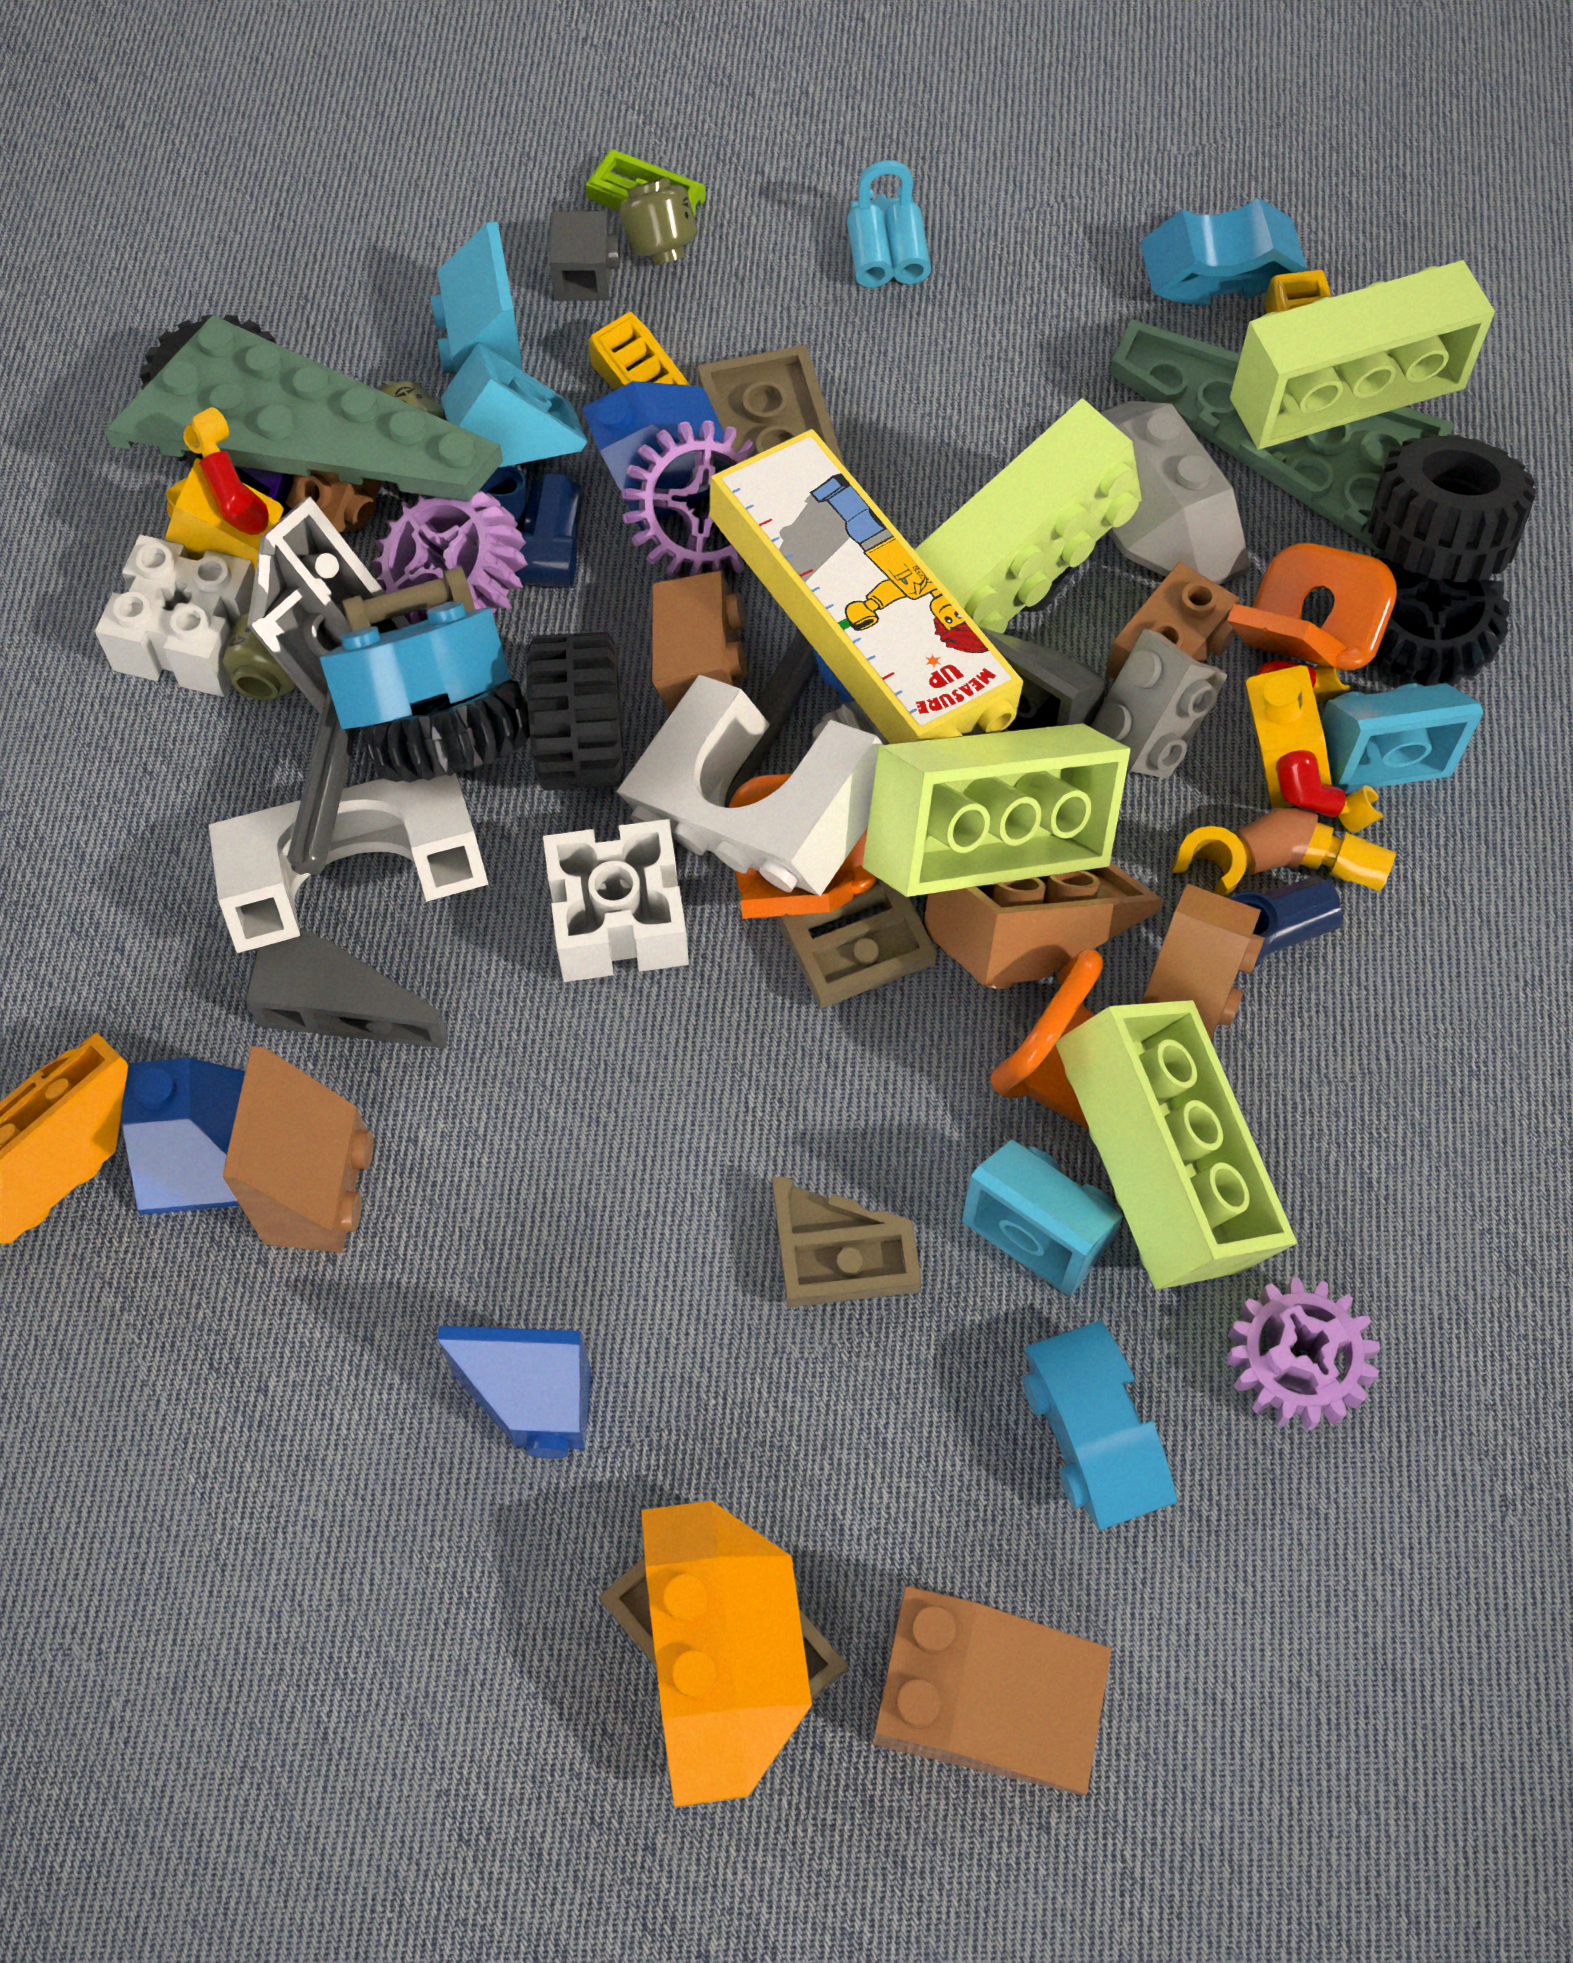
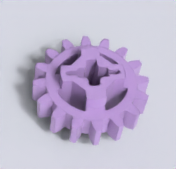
[1226,1277,1380,1431]

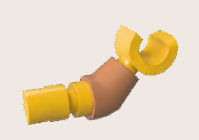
[1171,808,1396,898]

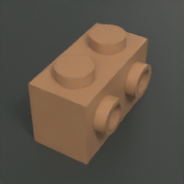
[1105,561,1239,680]
[652,571,747,714]
[1141,884,1265,1040]

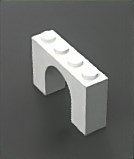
[616,674,884,896]
[209,773,489,953]

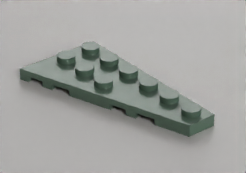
[105,315,503,502]
[1110,319,1455,553]

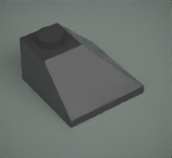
[978,626,1108,731]

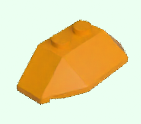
[0,1032,128,1244]
[641,1500,812,1808]

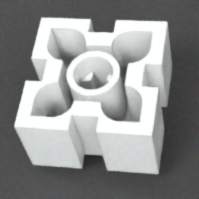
[95,534,255,697]
[543,819,689,982]

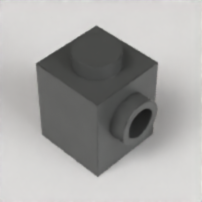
[550,210,620,301]

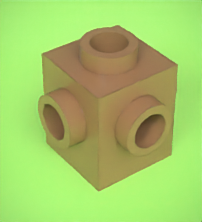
[285,470,383,532]

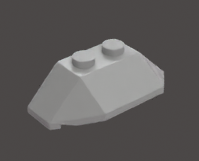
[1100,401,1251,585]
[247,497,410,716]

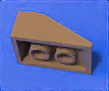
[923,861,1162,989]
[222,1046,373,1253]
[872,1586,1112,1796]

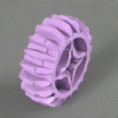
[621,420,756,577]
[369,491,528,625]

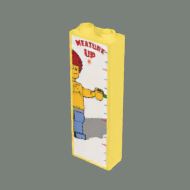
[709,429,1024,744]

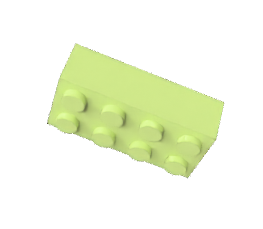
[1230,260,1495,450]
[914,398,1142,634]
[862,723,1131,897]
[1055,1000,1297,1290]

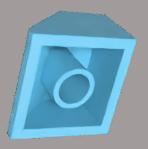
[430,221,523,376]
[441,342,588,468]
[1321,683,1484,792]
[961,1139,1123,1298]

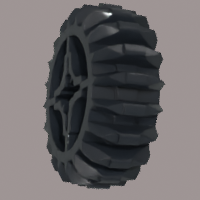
[1370,550,1510,687]
[364,679,530,783]

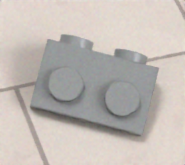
[1090,629,1227,779]

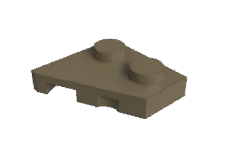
[772,1176,922,1308]

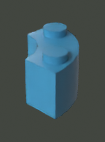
[1140,197,1307,305]
[319,602,511,729]
[1022,1320,1178,1530]

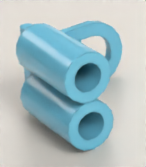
[847,160,931,288]

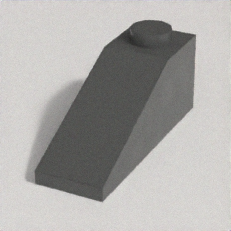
[246,929,448,1049]

